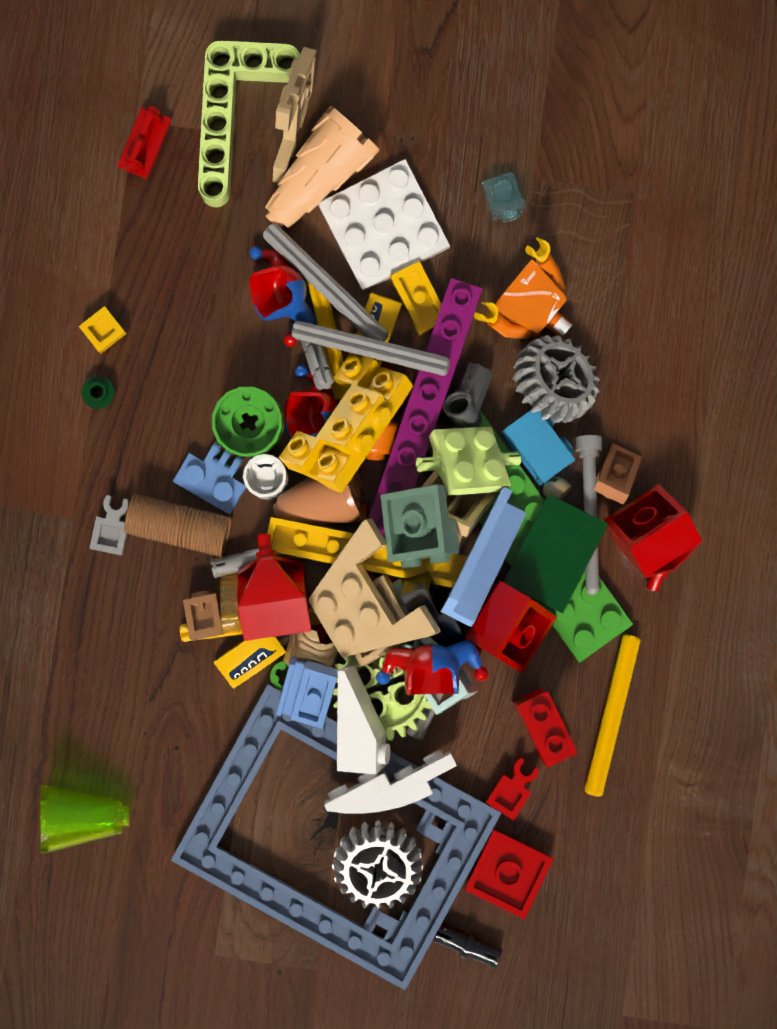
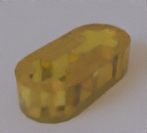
[220,575,241,634]

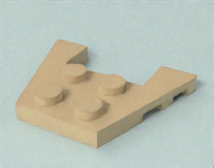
[272,47,317,183]
[308,518,441,657]

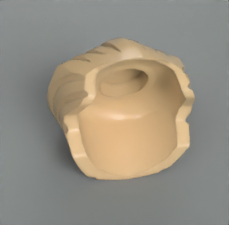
[284,630,338,667]

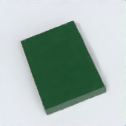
[503,494,609,614]

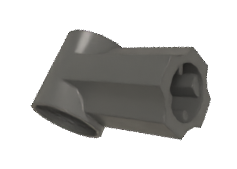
[443,363,493,428]

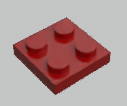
[464,828,554,920]

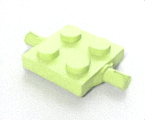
[416,427,521,496]

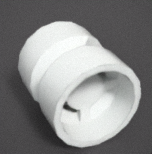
[243,454,289,500]

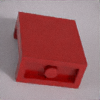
[512,687,577,768]

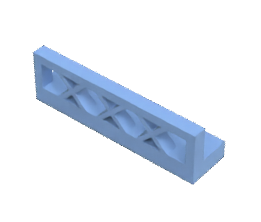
[441,487,526,627]

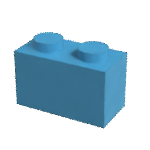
[501,410,575,486]

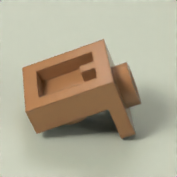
[183,591,224,641]

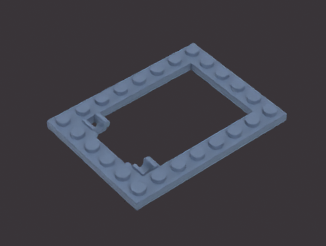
[171,684,501,990]

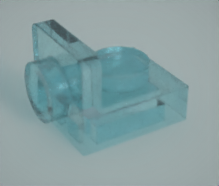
[481,172,526,223]

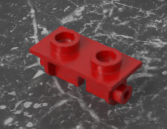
[117,106,172,179]

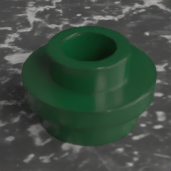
[81,376,115,409]

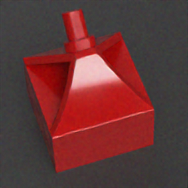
[603,485,702,592]
[237,533,311,641]
[465,581,557,674]

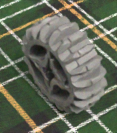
[512,335,600,424]
[332,820,423,911]

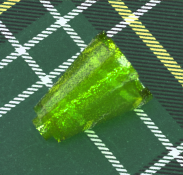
[40,785,129,854]

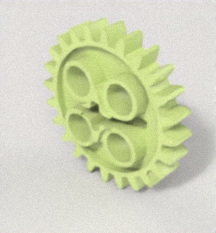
[333,642,438,741]

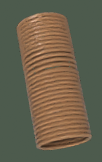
[124,493,231,557]

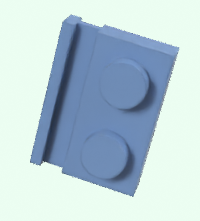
[276,656,339,729]

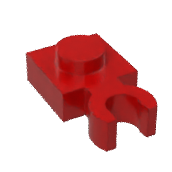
[485,757,539,821]

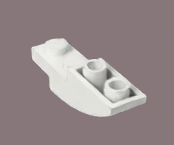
[324,749,457,814]

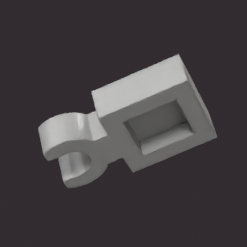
[89,495,130,556]

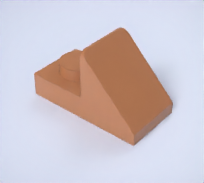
[593,443,642,505]

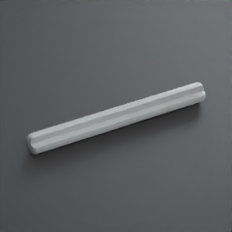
[263,223,388,342]
[292,321,450,376]

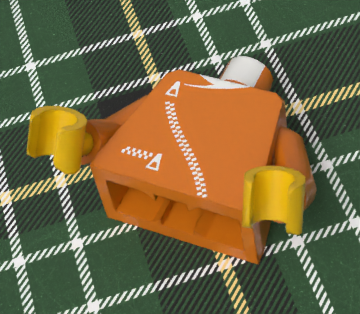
[474,237,573,340]

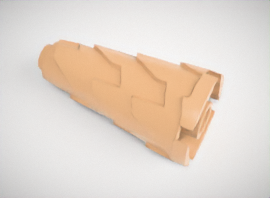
[265,105,379,228]

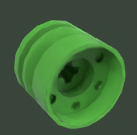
[212,387,285,456]

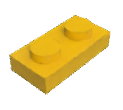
[390,261,442,336]

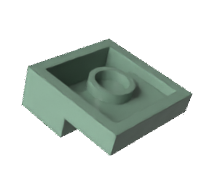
[381,484,460,568]

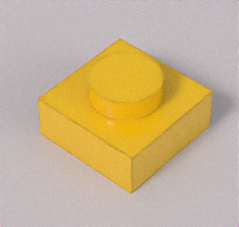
[79,306,126,354]

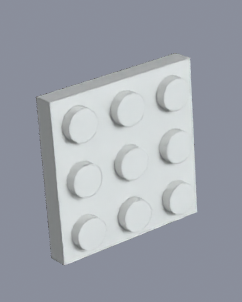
[318,159,450,292]

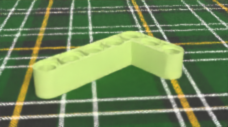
[198,41,300,208]

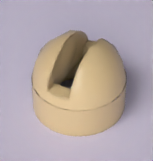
[543,476,572,500]

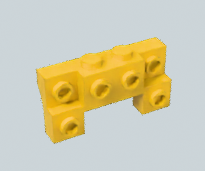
[279,353,413,493]

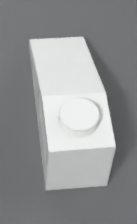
[337,664,390,774]

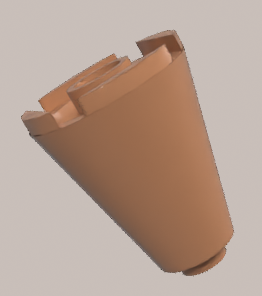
[273,470,369,525]

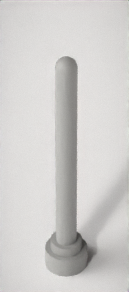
[575,435,602,595]

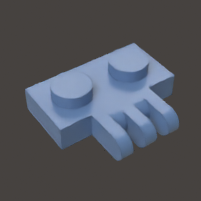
[173,442,247,515]

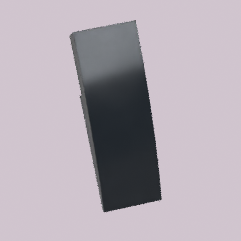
[400,571,481,668]

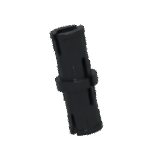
[433,922,502,969]

